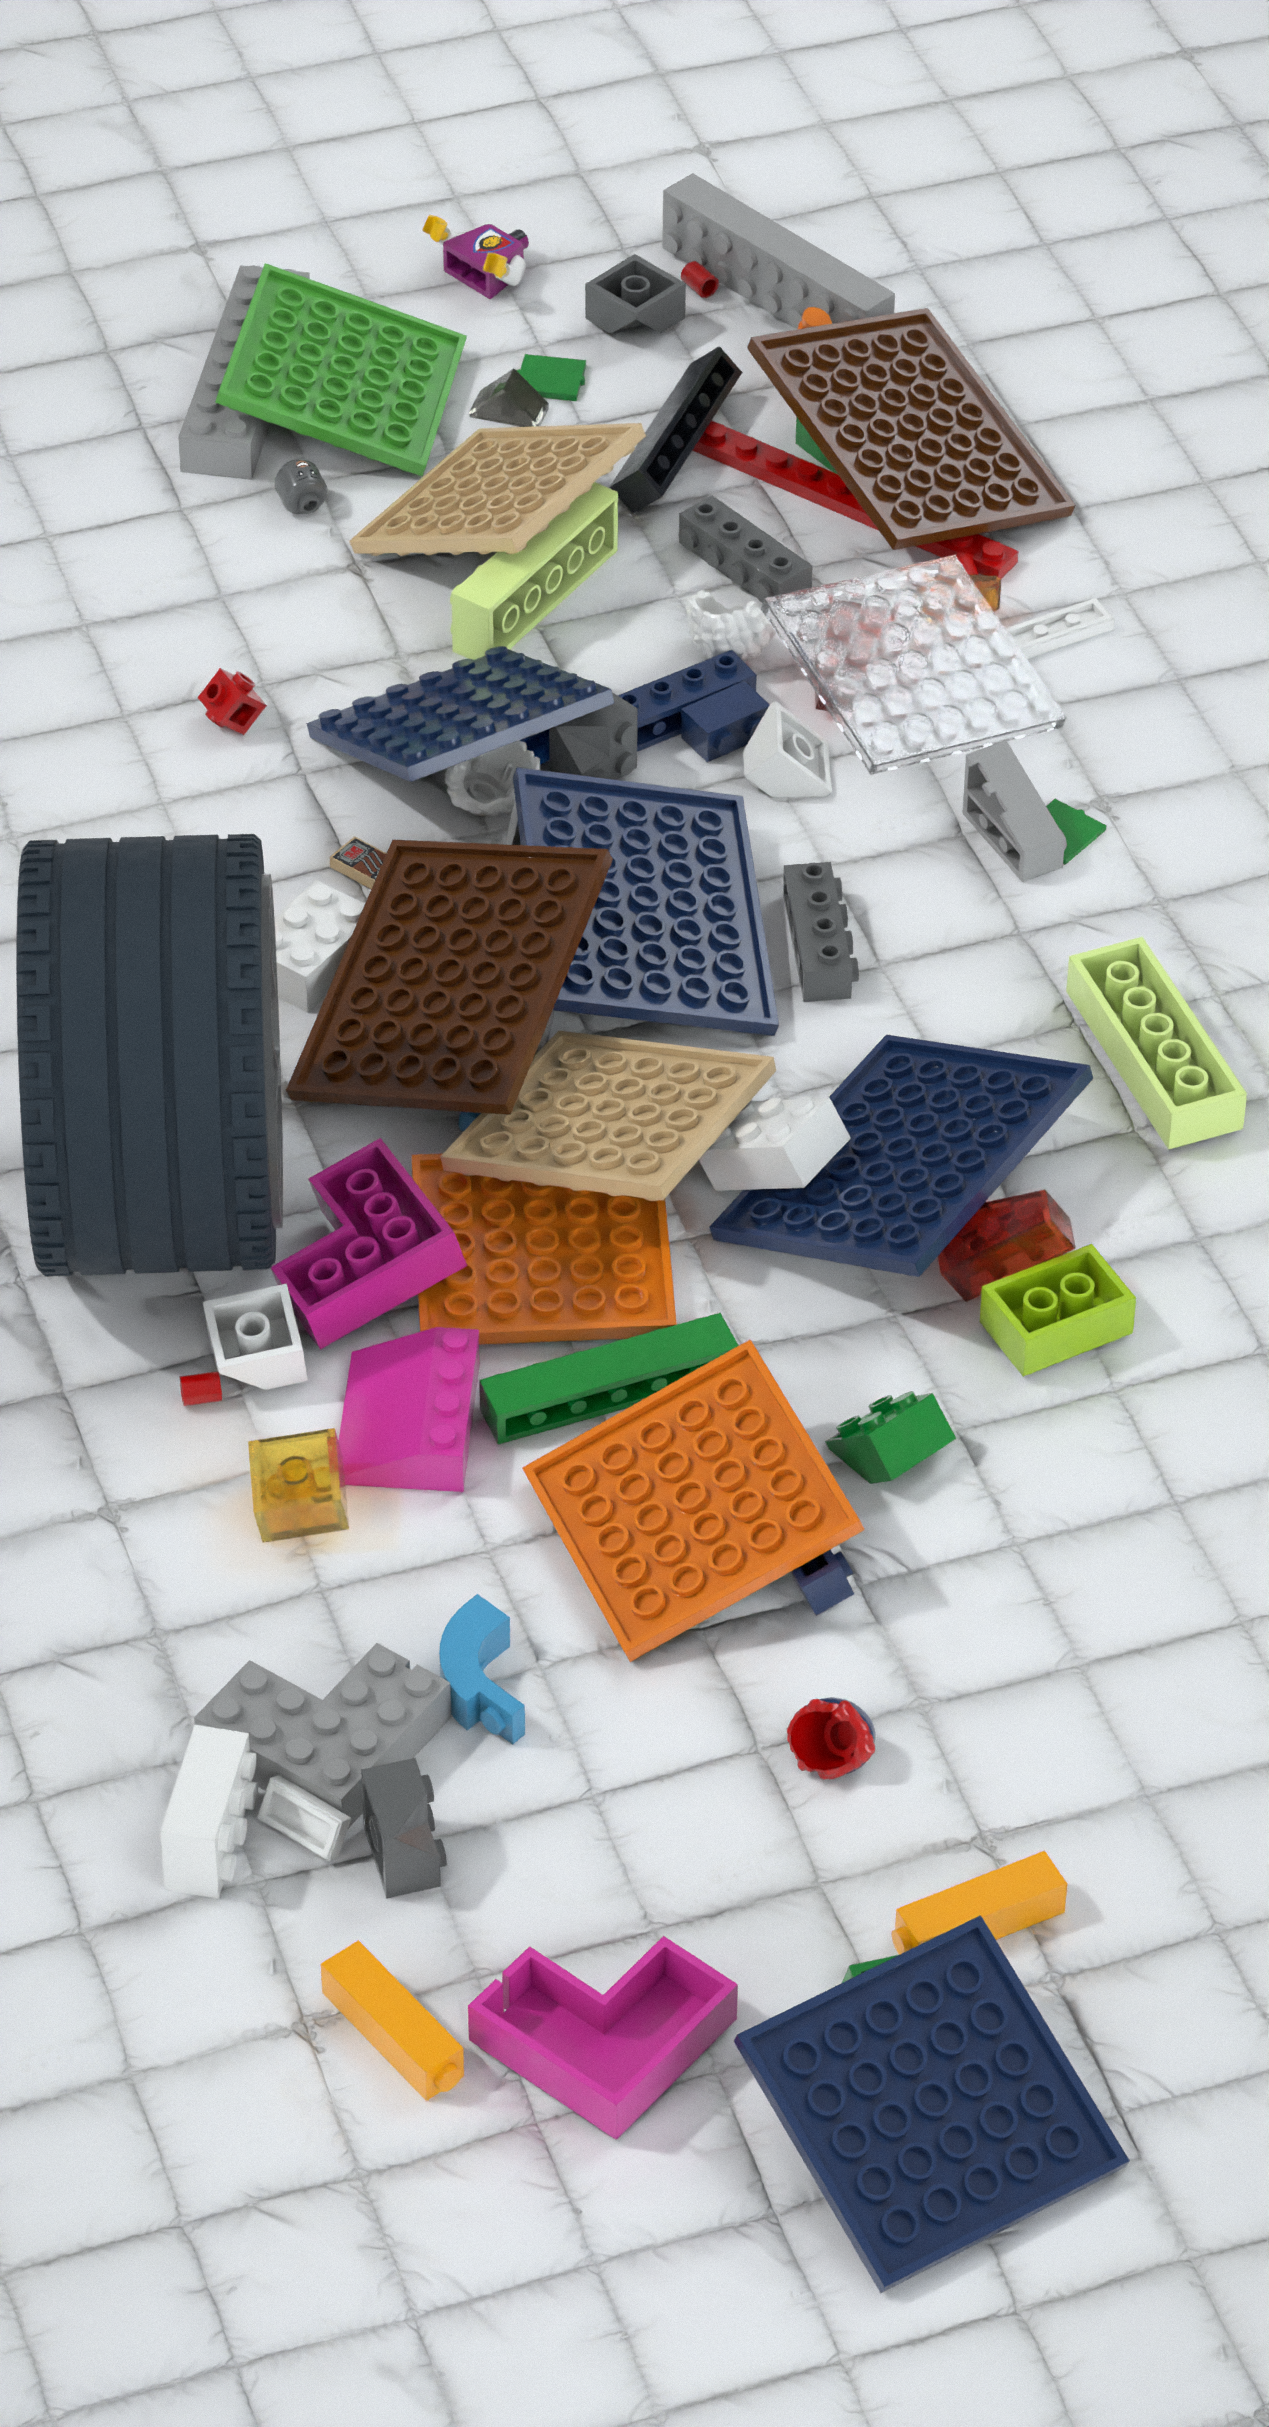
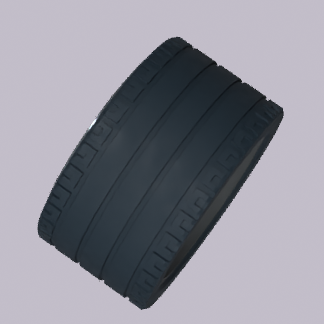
[16,834,283,1277]

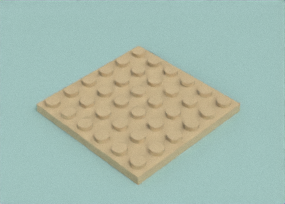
[349,423,646,556]
[441,1030,776,1201]

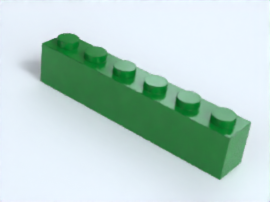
[479,1312,739,1445]

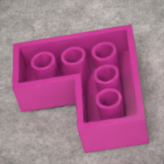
[270,1138,467,1350]

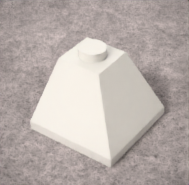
[743,701,832,797]

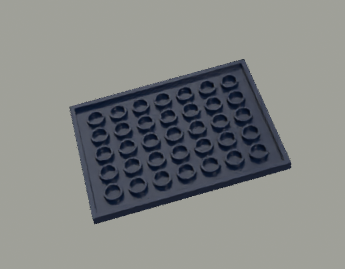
[513,767,779,1036]
[709,1034,1094,1277]

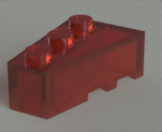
[938,1189,1076,1302]

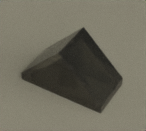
[469,368,549,427]

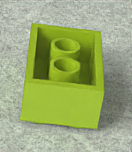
[979,1244,1136,1377]

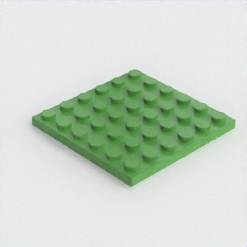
[215,263,467,476]

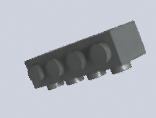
[679,495,813,613]
[783,862,859,1002]

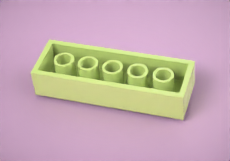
[450,482,618,660]
[1066,937,1247,1150]

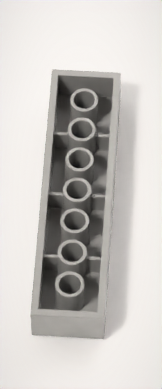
[662,173,895,329]
[178,265,310,480]

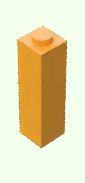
[891,1850,1067,1954]
[321,1940,464,2101]

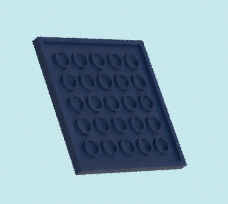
[306,646,614,782]
[734,1915,1130,2293]

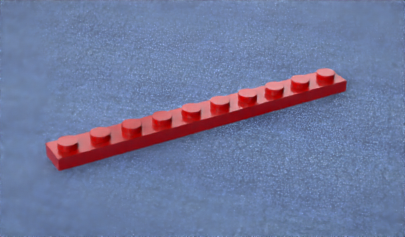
[692,421,1019,582]

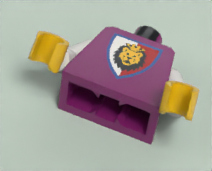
[422,215,529,299]

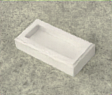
[257,1775,351,1861]

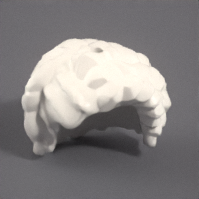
[686,590,776,661]
[445,740,540,816]

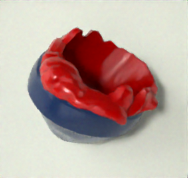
[786,1697,876,1780]

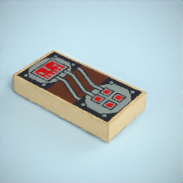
[330,836,387,889]

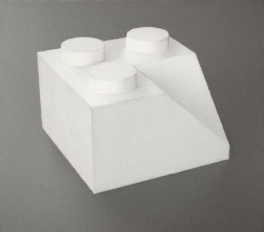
[203,1283,308,1390]

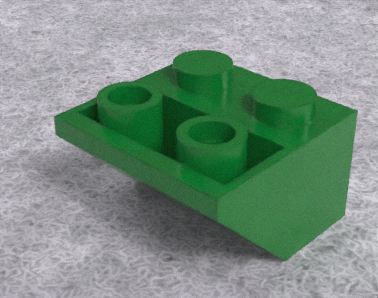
[825,1391,956,1484]

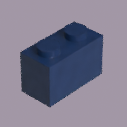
[681,681,770,763]

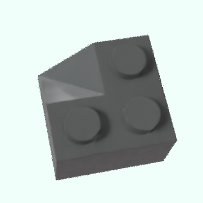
[585,254,686,333]
[549,692,637,780]
[361,1758,447,1899]

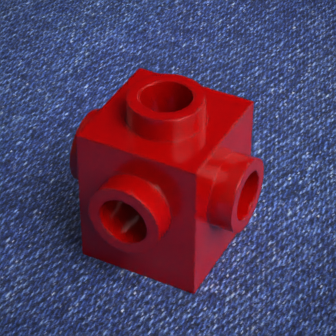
[197,668,267,735]

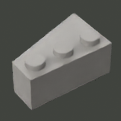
[962,740,1067,882]

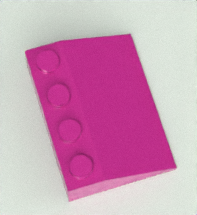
[333,1327,480,1492]

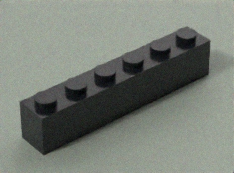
[610,346,743,514]

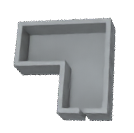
[194,1643,451,1829]

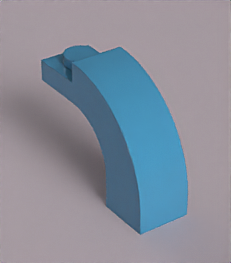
[439,1594,525,1745]

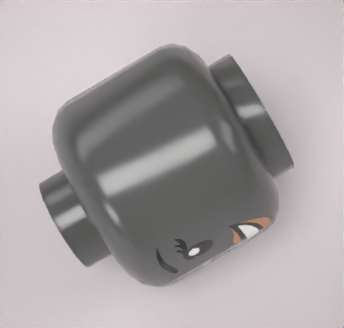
[274,460,328,514]

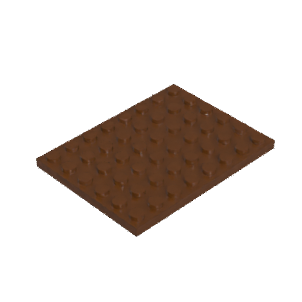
[747,308,1076,550]
[286,840,613,1115]

